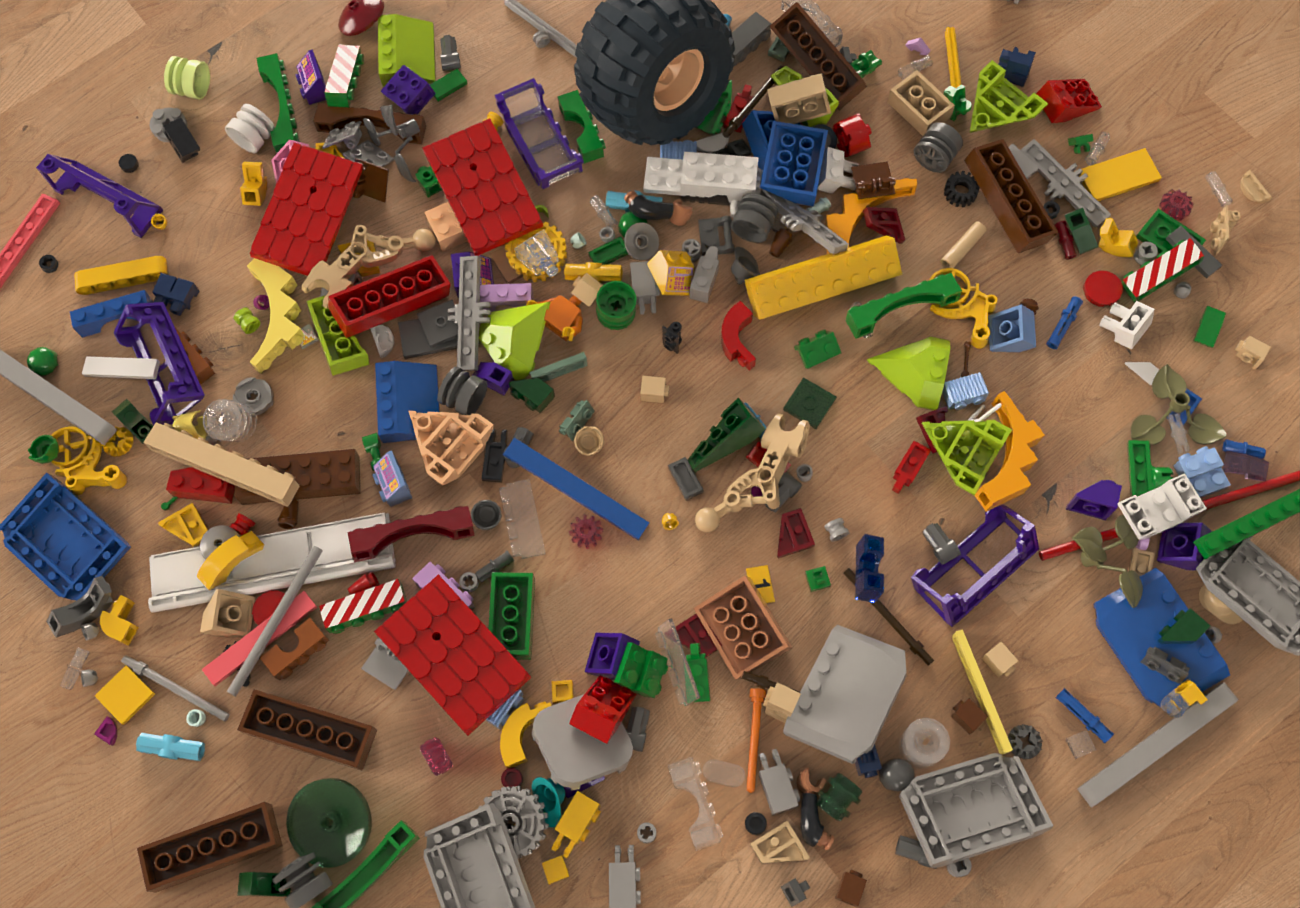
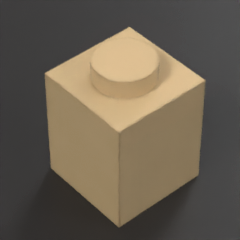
[571,273,603,307]
[640,376,669,403]
[981,642,1018,678]

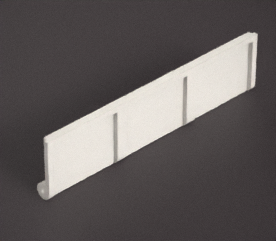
[148,512,396,613]

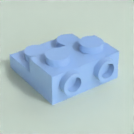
[1174,446,1231,498]

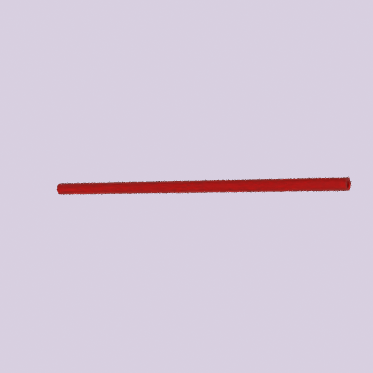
[1039,470,1300,561]

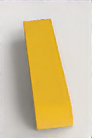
[74,256,168,295]

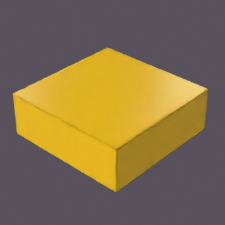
[551,680,574,703]
[542,855,570,885]

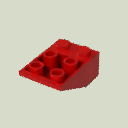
[1036,79,1102,123]
[569,675,637,744]

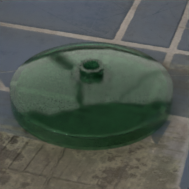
[286,778,372,868]

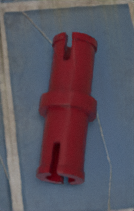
[1054,221,1077,260]

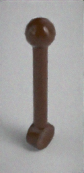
[961,341,972,377]

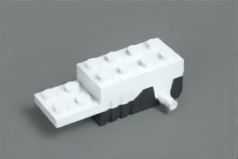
[643,152,762,218]

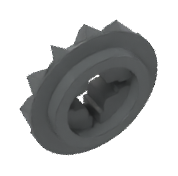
[1008,724,1043,759]

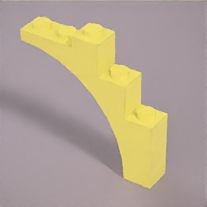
[247,258,304,374]

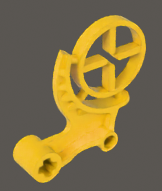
[930,268,998,349]
[51,426,127,495]

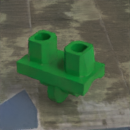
[850,50,882,78]
[944,85,972,121]

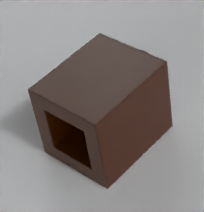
[951,698,988,735]
[835,870,867,907]

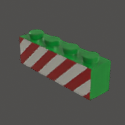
[325,45,364,107]
[1122,238,1204,303]
[319,579,407,634]

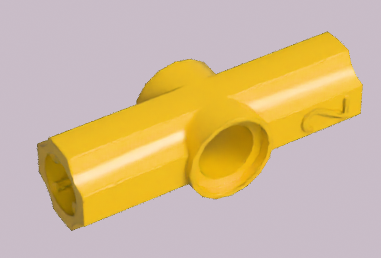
[564,262,623,283]

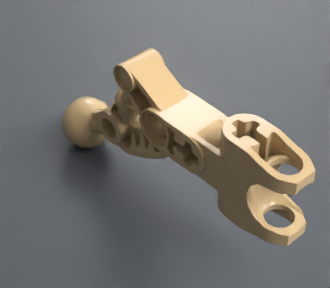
[302,225,436,309]
[695,413,810,533]

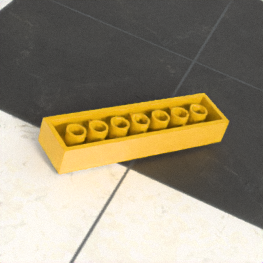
[744,235,903,320]

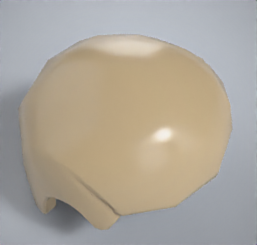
[574,426,604,456]

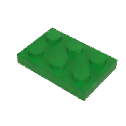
[1136,208,1206,254]

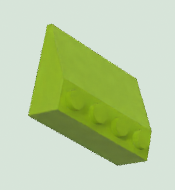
[378,14,436,87]

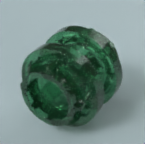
[818,773,862,821]

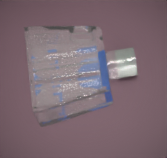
[514,229,559,277]

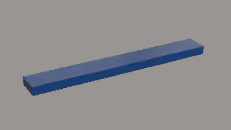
[503,438,649,540]

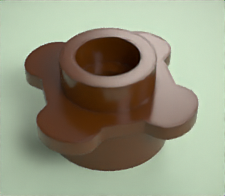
[1020,298,1039,315]

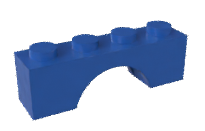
[70,290,153,338]

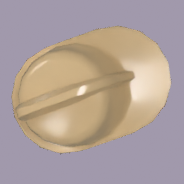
[1199,585,1243,624]

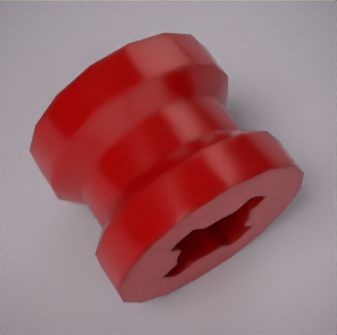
[230,513,256,536]

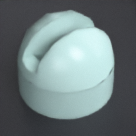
[570,232,586,249]
[186,709,206,727]

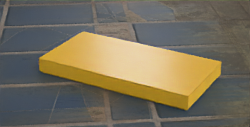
[1079,148,1162,201]

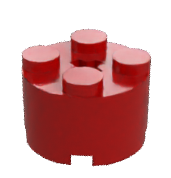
[833,113,872,157]

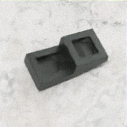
[711,138,752,157]

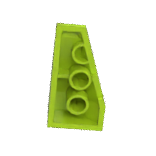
[770,66,839,127]

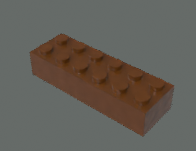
[769,2,867,111]
[964,139,1058,254]
[235,449,361,505]
[237,689,377,771]
[137,802,283,893]

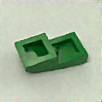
[1193,306,1226,348]

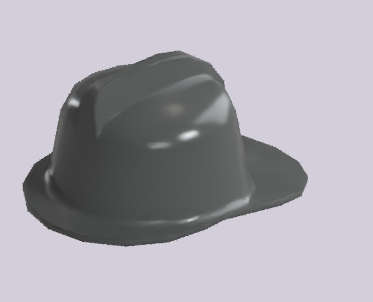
[731,247,760,285]

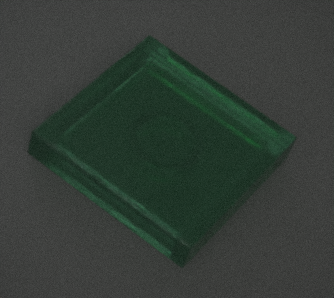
[783,377,837,430]

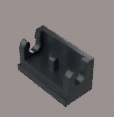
[163,117,200,163]

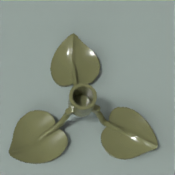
[1131,364,1227,445]
[1072,515,1143,608]

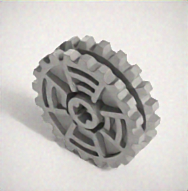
[478,786,549,859]

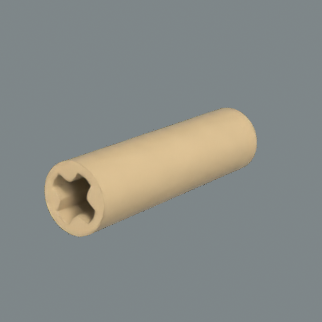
[940,221,987,269]

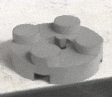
[149,108,188,142]
[233,377,274,417]

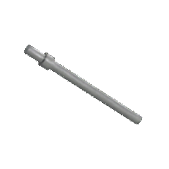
[121,655,229,722]

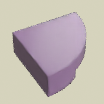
[905,37,930,55]

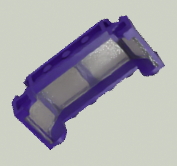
[495,78,584,189]

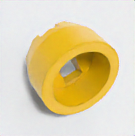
[151,214,168,230]
[662,513,679,530]

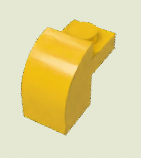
[240,162,267,206]
[1098,218,1138,257]
[100,595,139,646]

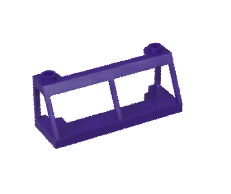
[36,154,163,238]
[114,302,205,426]
[911,504,1039,627]

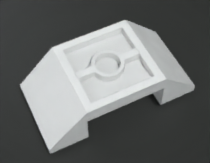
[1117,473,1207,540]

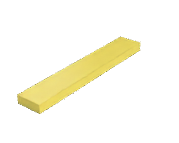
[952,629,1013,755]

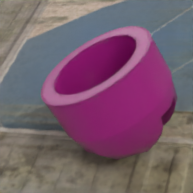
[253,295,270,310]

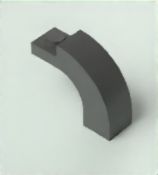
[46,576,113,637]

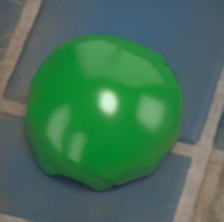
[618,211,648,238]
[27,347,58,376]
[28,435,59,464]

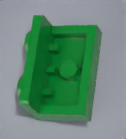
[697,98,731,136]
[794,329,841,369]

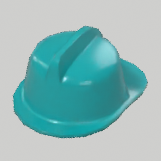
[531,777,565,828]

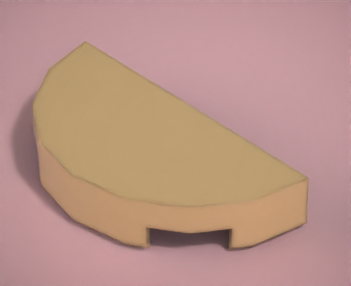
[1240,170,1272,203]

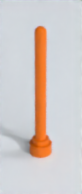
[747,688,767,793]

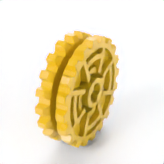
[505,222,567,282]

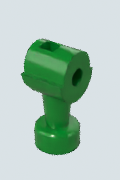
[362,432,381,471]

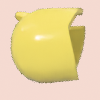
[172,410,209,439]

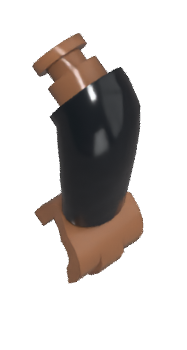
[624,190,693,226]
[796,767,834,850]

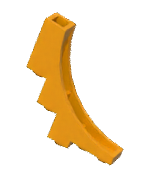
[825,178,917,254]
[975,391,1045,512]

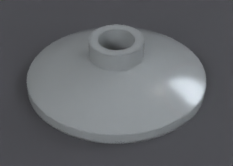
[624,223,659,260]
[200,525,240,560]

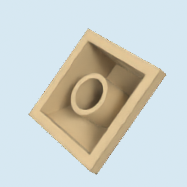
[200,589,256,637]

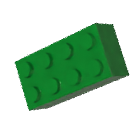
[488,572,535,660]

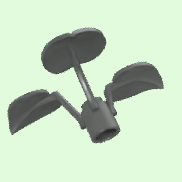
[363,105,420,182]

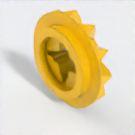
[101,426,134,457]

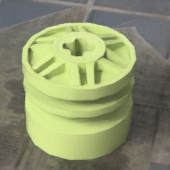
[164,56,210,99]

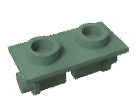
[559,400,595,441]

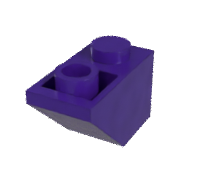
[472,362,514,396]

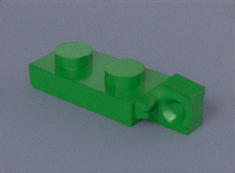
[686,643,711,703]

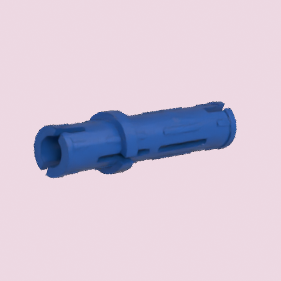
[1046,296,1083,349]
[1055,688,1114,744]

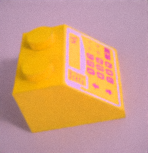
[647,250,694,296]

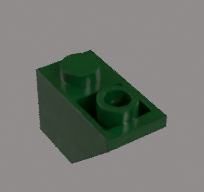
[1065,207,1099,255]
[509,378,555,413]
[112,399,153,444]
[1158,608,1211,644]
[237,872,291,897]

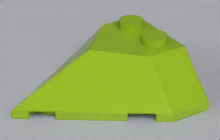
[970,60,1048,133]
[479,302,550,380]
[867,337,950,411]
[921,420,1012,495]

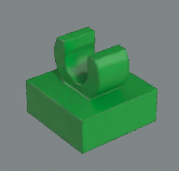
[1068,134,1094,154]
[805,566,831,592]

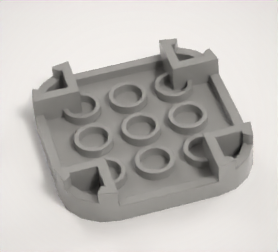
[532,695,633,790]

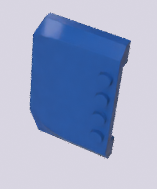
[0,473,131,601]
[1093,568,1230,713]

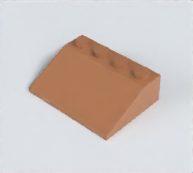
[693,575,793,680]

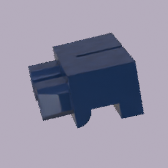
[998,47,1036,87]
[152,273,199,316]

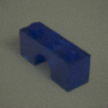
[855,534,884,603]

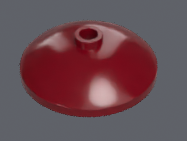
[338,0,384,36]

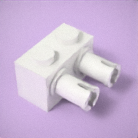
[817,147,859,194]
[1099,301,1155,349]

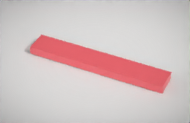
[0,194,60,289]
[202,591,318,687]

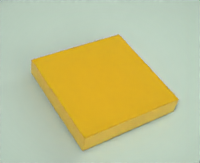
[95,665,155,725]

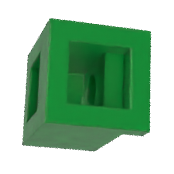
[415,166,442,197]

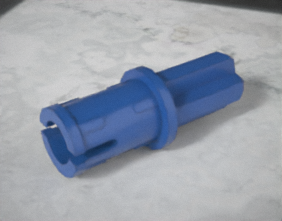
[1222,439,1266,459]

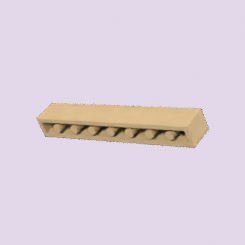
[143,422,300,507]

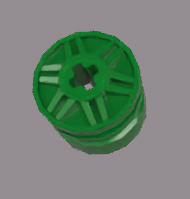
[596,281,637,330]

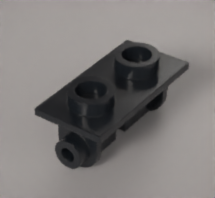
[662,322,682,354]

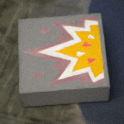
[300,324,319,349]

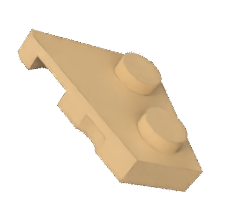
[750,820,810,864]

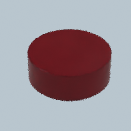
[501,768,523,788]

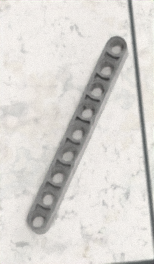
[0,350,117,445]
[1077,682,1239,808]

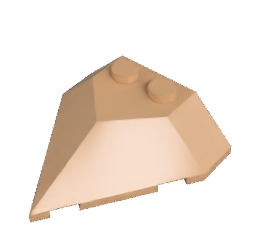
[409,411,494,486]

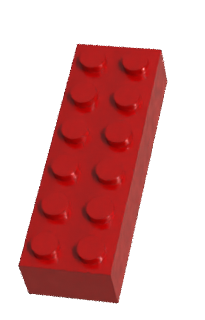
[328,255,451,338]

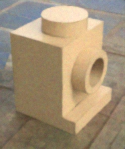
[1235,336,1271,370]

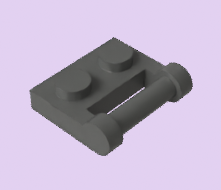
[698,215,735,256]

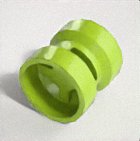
[233,307,261,334]

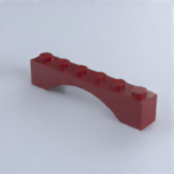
[347,506,475,563]

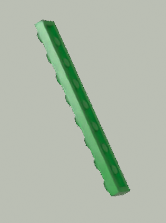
[1193,489,1300,560]

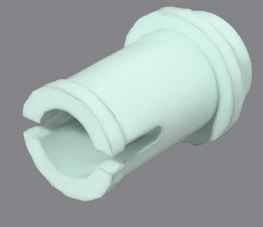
[806,197,831,214]

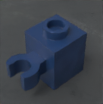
[855,744,882,778]

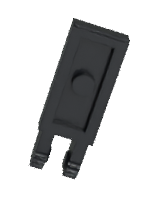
[482,429,508,483]

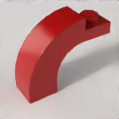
[721,301,756,371]

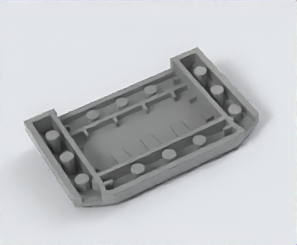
[1196,536,1300,656]
[783,625,907,764]
[899,753,1053,868]
[423,803,535,908]

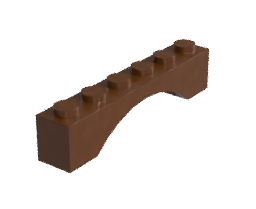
[313,103,426,145]

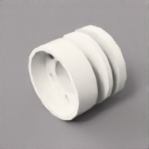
[225,104,275,153]

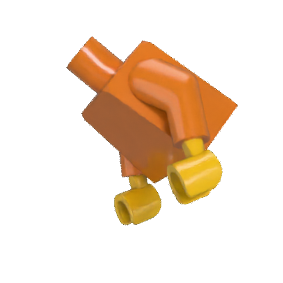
[526,295,583,342]

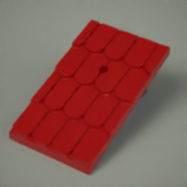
[422,118,543,256]
[250,142,363,276]
[374,574,532,736]

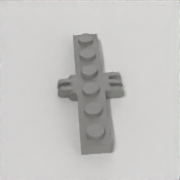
[1021,139,1111,229]
[760,190,849,254]
[447,256,491,371]

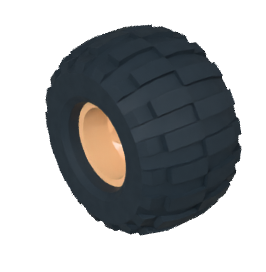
[574,0,735,145]

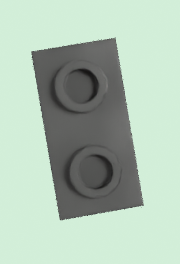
[1140,647,1190,684]

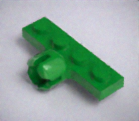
[1127,440,1173,497]

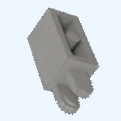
[690,246,719,303]
[630,261,660,315]
[758,749,800,816]
[609,845,641,908]

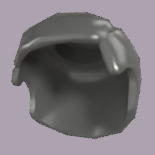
[471,500,502,530]
[879,758,915,792]

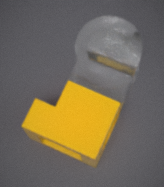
[1161,679,1208,718]

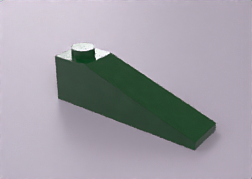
[688,397,766,472]

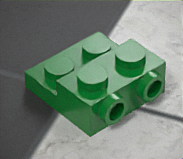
[614,642,668,698]

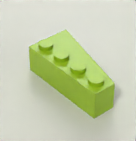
[307,295,370,376]

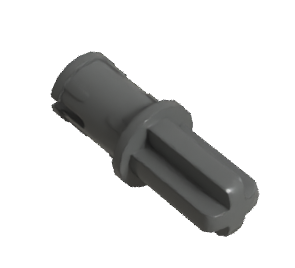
[475,551,514,582]

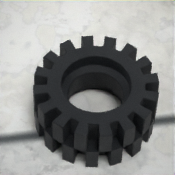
[944,171,980,207]

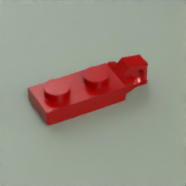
[724,84,753,133]
[892,441,931,494]

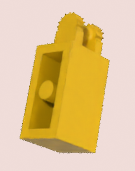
[551,791,602,859]

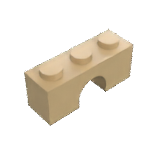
[763,682,801,723]

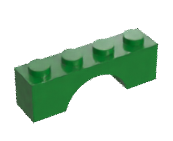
[557,89,606,164]

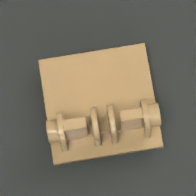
[1210,205,1241,257]

